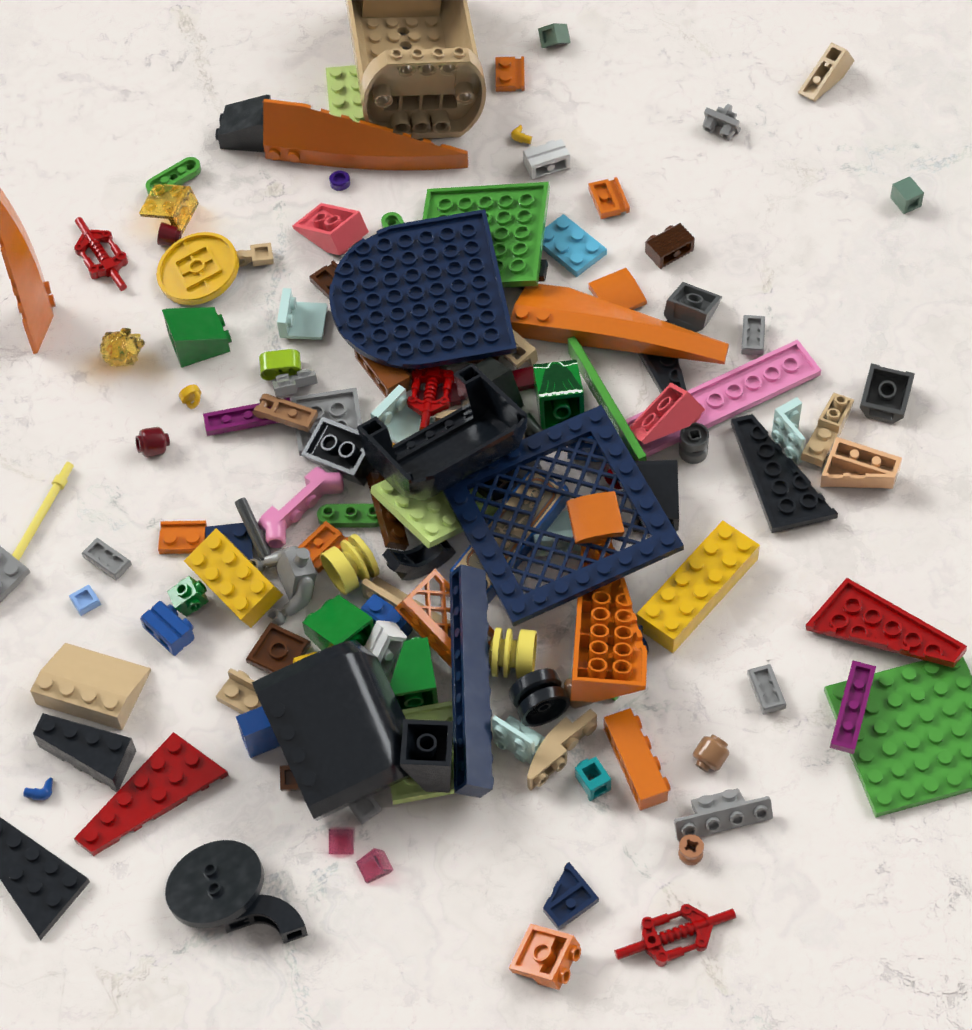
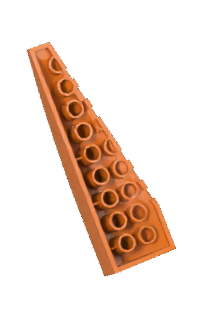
[263,99,469,171]
[0,188,56,354]
[510,284,729,364]
[570,538,647,702]

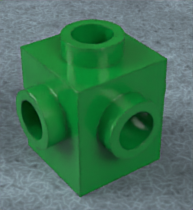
[167,576,209,617]

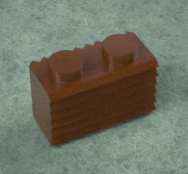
[645,223,695,269]

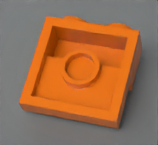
[509,924,581,990]

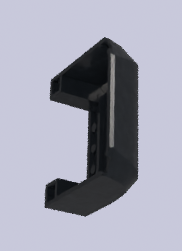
[357,363,527,501]
[252,640,410,821]

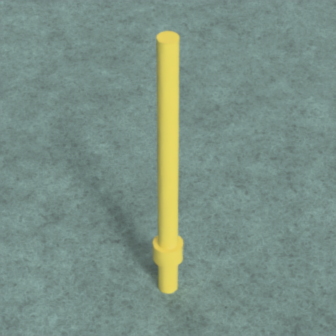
[12,462,74,561]

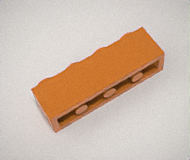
[603,708,671,811]

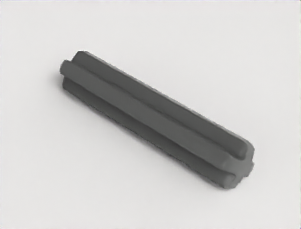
[235,497,271,561]

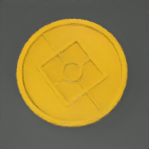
[156,232,239,305]

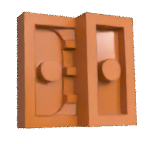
[588,268,647,310]
[566,491,625,544]

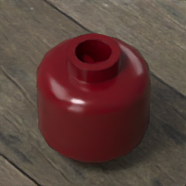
[135,427,170,457]

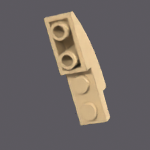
[800,392,854,467]
[527,708,597,790]

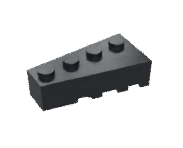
[33,713,136,792]

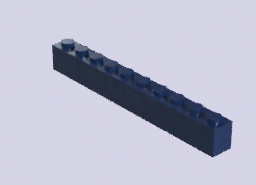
[449,564,494,798]

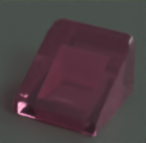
[329,827,355,854]
[356,848,393,883]

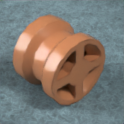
[678,834,704,865]

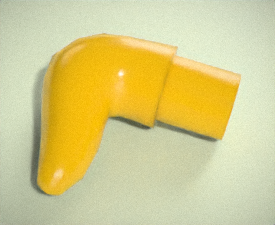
[511,125,532,144]

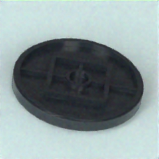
[165,840,264,928]

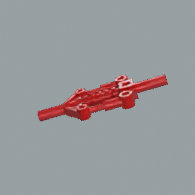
[74,217,128,291]
[407,366,455,430]
[614,904,736,967]

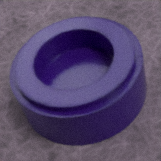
[329,171,350,191]

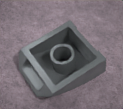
[664,282,722,332]
[860,363,915,424]

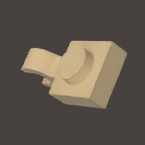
[236,243,274,267]

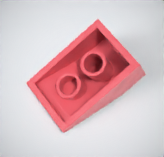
[292,203,369,256]
[630,383,705,444]

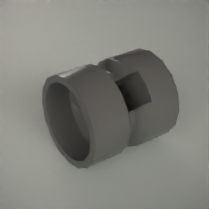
[679,422,709,464]

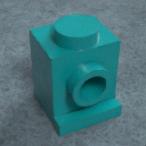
[575,757,611,801]

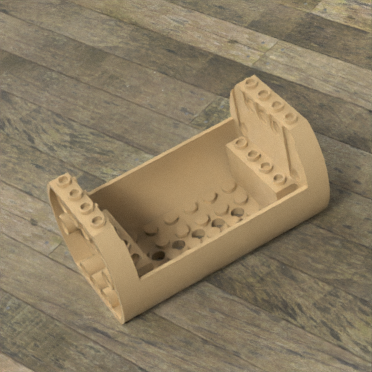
[345,0,486,139]

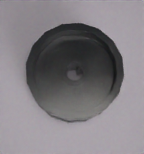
[509,668,570,727]

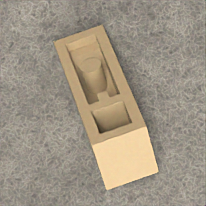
[798,42,855,102]

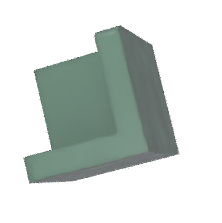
[538,23,571,48]
[890,177,924,214]

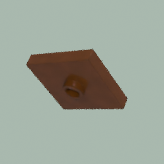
[246,622,311,674]

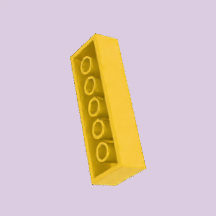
[636,520,760,653]

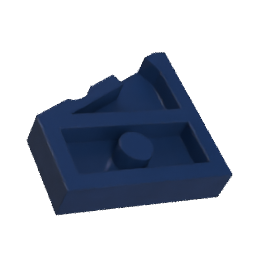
[205,523,254,560]
[543,862,599,931]

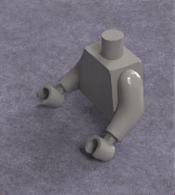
[250,546,317,625]

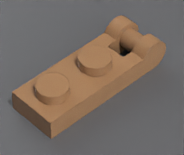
[253,394,318,432]

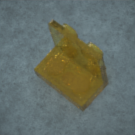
[139,184,199,234]

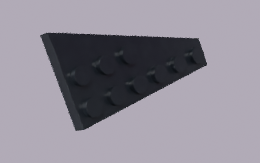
[731,414,838,533]
[0,817,90,940]

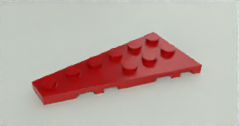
[806,578,967,667]
[74,732,229,856]

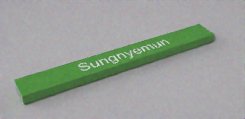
[567,336,647,461]

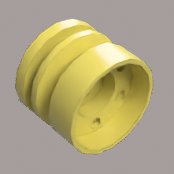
[320,534,380,595]
[489,627,537,679]

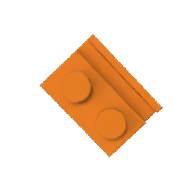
[495,56,525,92]
[588,177,630,219]
[158,520,207,554]
[298,521,348,573]

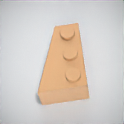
[820,437,902,489]

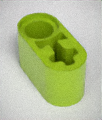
[259,349,301,381]

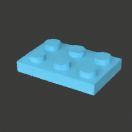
[542,214,607,277]

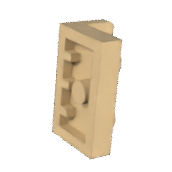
[216,668,262,714]

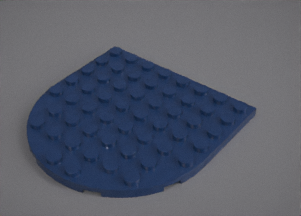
[329,209,517,369]

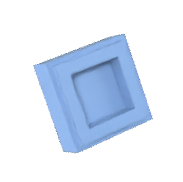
[69,585,101,616]

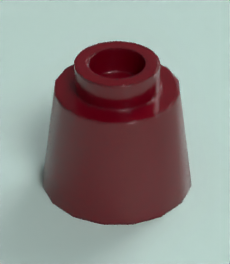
[157,222,182,246]

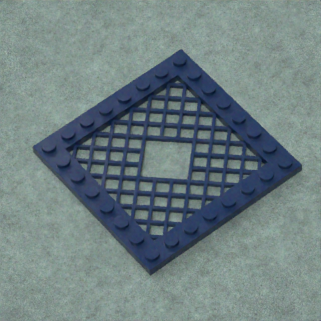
[443,405,684,627]

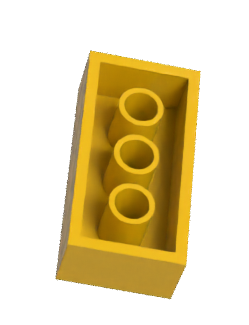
[184,528,284,628]

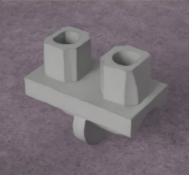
[702,104,741,140]

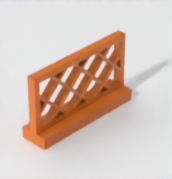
[394,569,495,668]

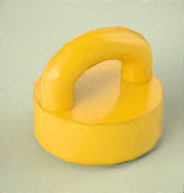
[179,384,201,409]

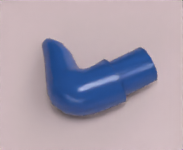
[23,777,53,800]

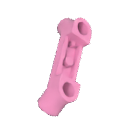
[258,467,344,548]

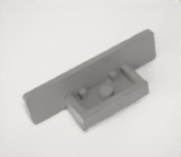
[674,788,773,842]

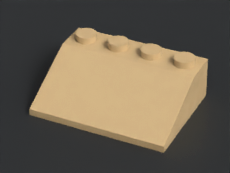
[30,643,151,730]

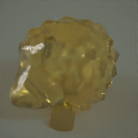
[100,328,145,367]

